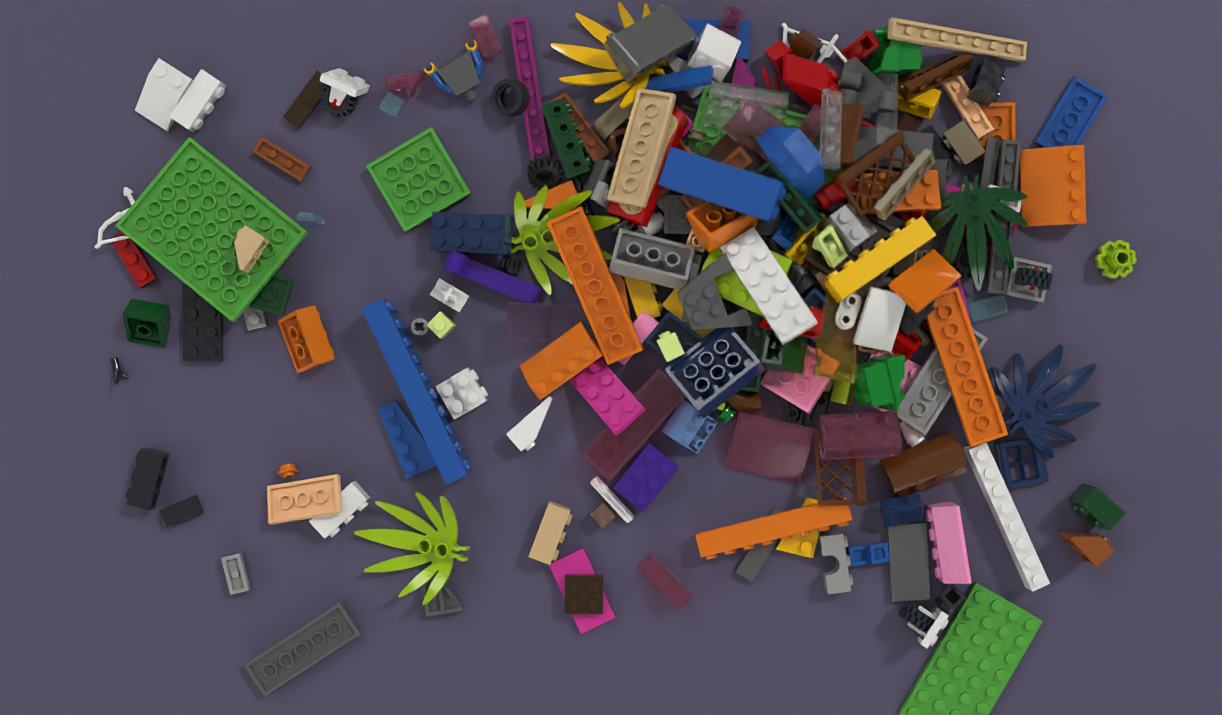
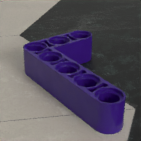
[443,250,542,306]

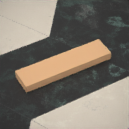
[941,75,994,140]

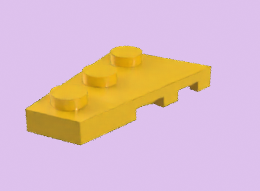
[775,497,819,558]

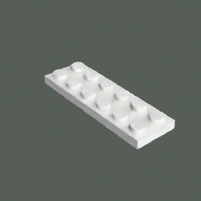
[720,227,817,344]

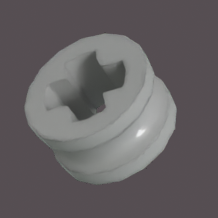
[411,318,429,335]

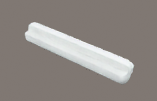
[590,476,634,523]

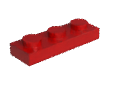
[111,232,158,288]

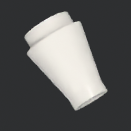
[898,421,925,447]

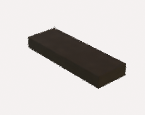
[283,71,327,129]

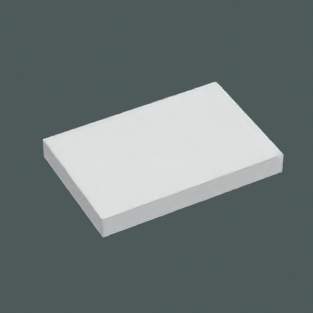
[853,287,906,352]

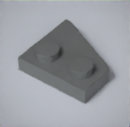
[422,575,464,617]

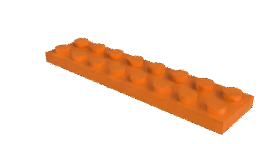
[547,206,644,365]
[926,287,1008,447]

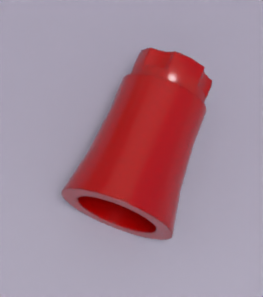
[813,180,857,210]

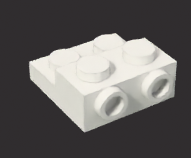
[436,368,489,420]

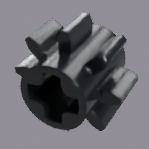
[501,254,525,275]

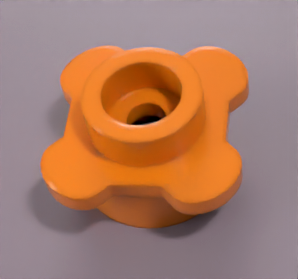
[277,463,299,479]

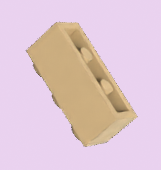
[529,501,573,565]

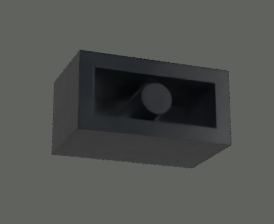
[966,58,1006,107]

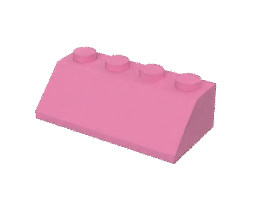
[925,501,972,584]

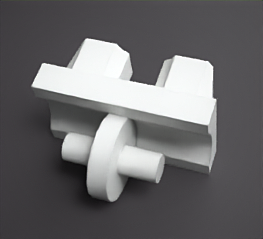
[430,278,469,312]

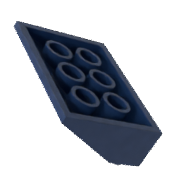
[664,327,765,419]

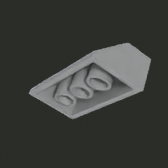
[609,228,695,290]

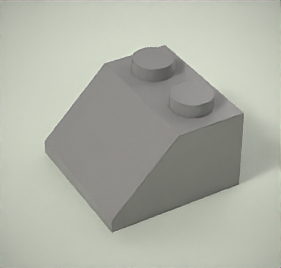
[823,203,878,254]

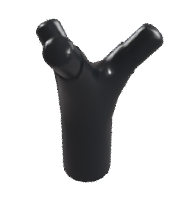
[110,357,129,386]

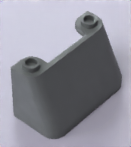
[604,3,698,85]

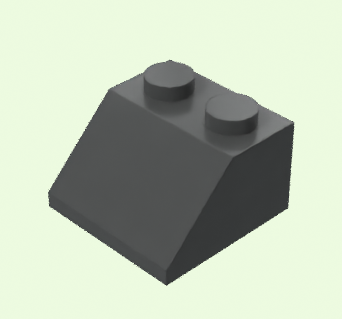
[583,159,616,202]

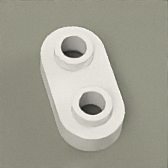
[834,292,861,330]

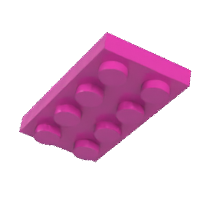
[570,358,646,436]

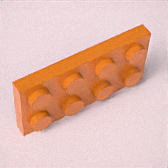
[858,170,941,214]

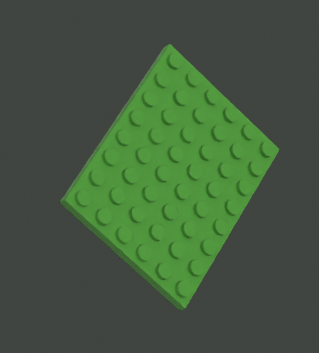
[115,137,308,323]

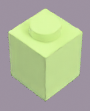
[427,311,456,339]
[657,331,685,362]

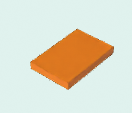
[976,102,1016,161]

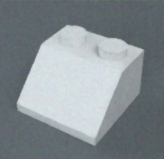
[687,23,741,82]

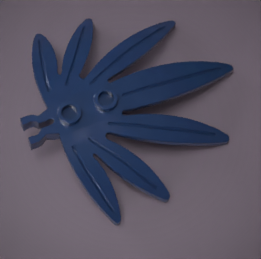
[991,345,1100,458]

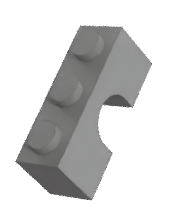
[818,531,853,594]

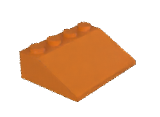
[1019,145,1086,227]

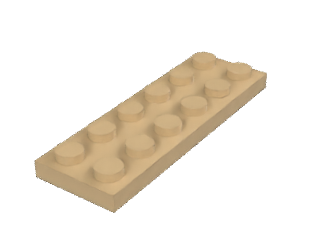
[607,88,676,208]

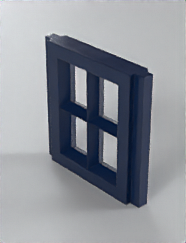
[995,438,1049,489]

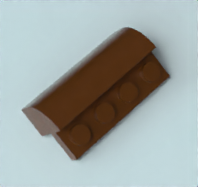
[880,432,967,498]

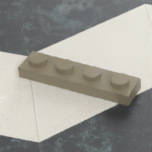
[874,148,935,221]

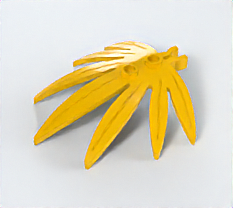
[551,2,667,108]

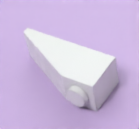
[506,396,553,451]

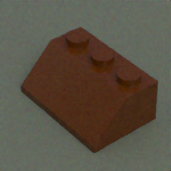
[820,103,865,169]

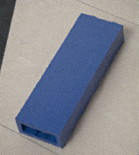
[658,147,786,223]

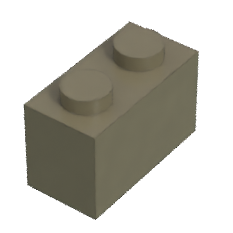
[942,120,986,168]

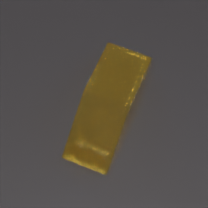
[814,288,865,383]

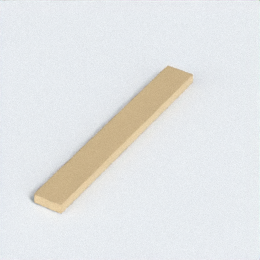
[887,18,1027,62]

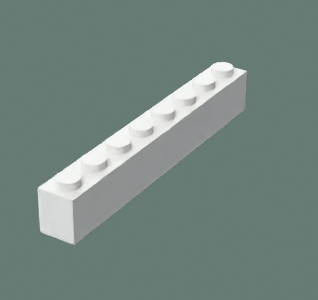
[963,442,1050,592]

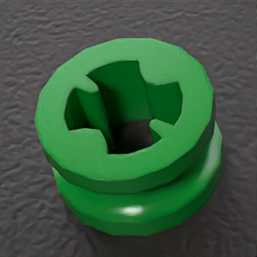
[717,405,736,424]

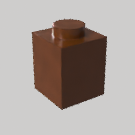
[789,28,821,60]

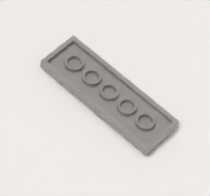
[892,328,988,435]

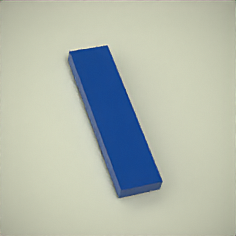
[645,65,714,93]

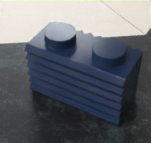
[880,494,924,528]

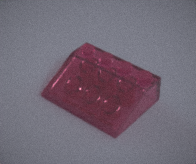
[725,411,815,483]

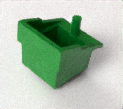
[867,18,923,80]
[849,354,905,411]

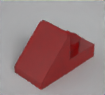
[841,29,881,61]

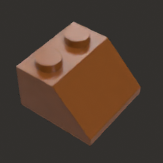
[1058,531,1114,568]

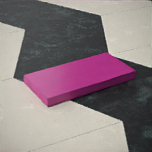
[549,548,616,634]

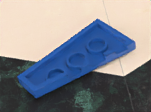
[377,400,437,478]

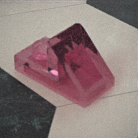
[384,70,425,100]

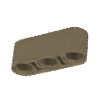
[592,92,634,141]

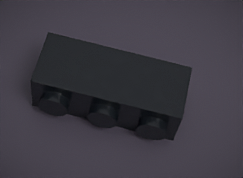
[126,447,170,510]

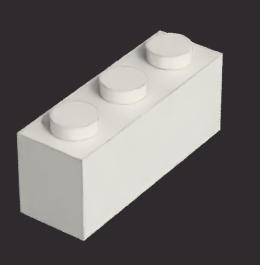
[169,69,226,133]
[309,481,371,539]

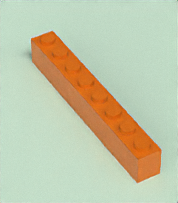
[695,496,852,559]

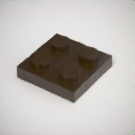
[565,574,603,614]

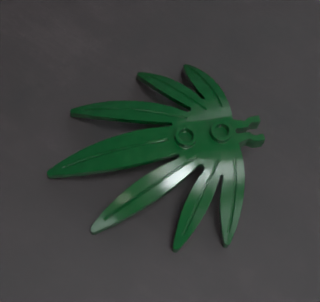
[928,174,1028,291]

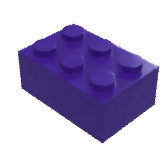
[613,442,679,512]

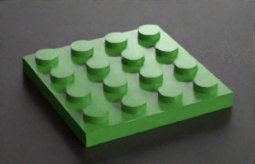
[366,127,471,232]

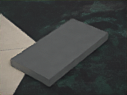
[851,126,933,170]
[887,522,931,602]

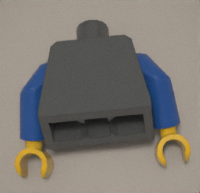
[424,40,483,101]

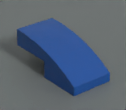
[846,542,890,567]

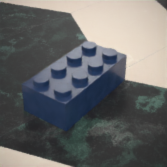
[430,212,513,256]
[644,311,703,363]

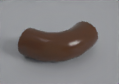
[725,390,763,412]

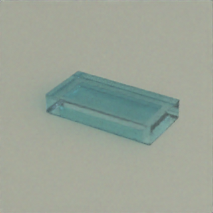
[297,212,325,225]
[967,295,1009,322]

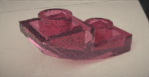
[719,5,745,38]
[469,14,502,60]

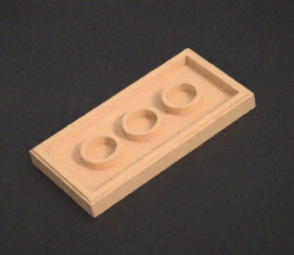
[267,474,342,525]

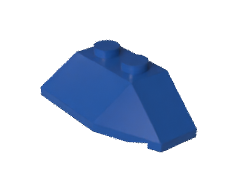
[757,126,825,199]

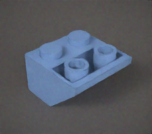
[662,399,718,454]

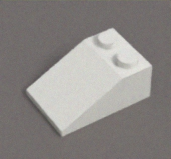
[135,58,193,131]

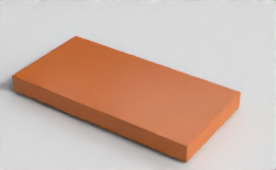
[888,249,962,313]

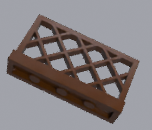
[831,131,915,217]
[813,426,867,507]

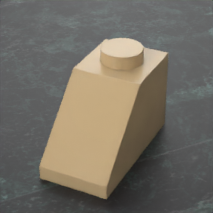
[234,225,270,273]

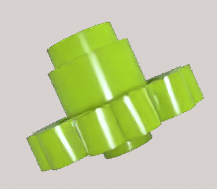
[1095,240,1137,279]

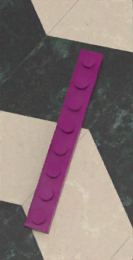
[509,16,550,161]

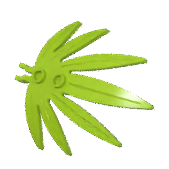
[511,185,619,295]
[354,492,470,605]

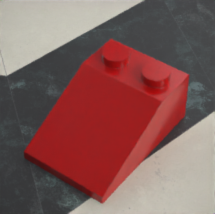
[783,53,840,114]

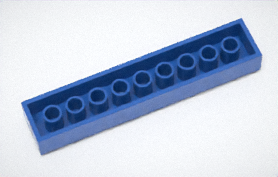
[361,298,473,485]

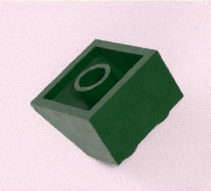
[122,298,171,348]

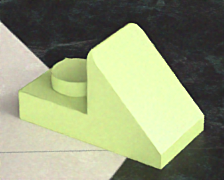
[812,225,848,268]

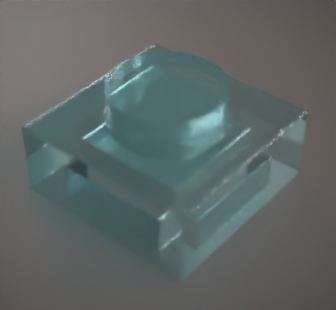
[379,91,406,119]

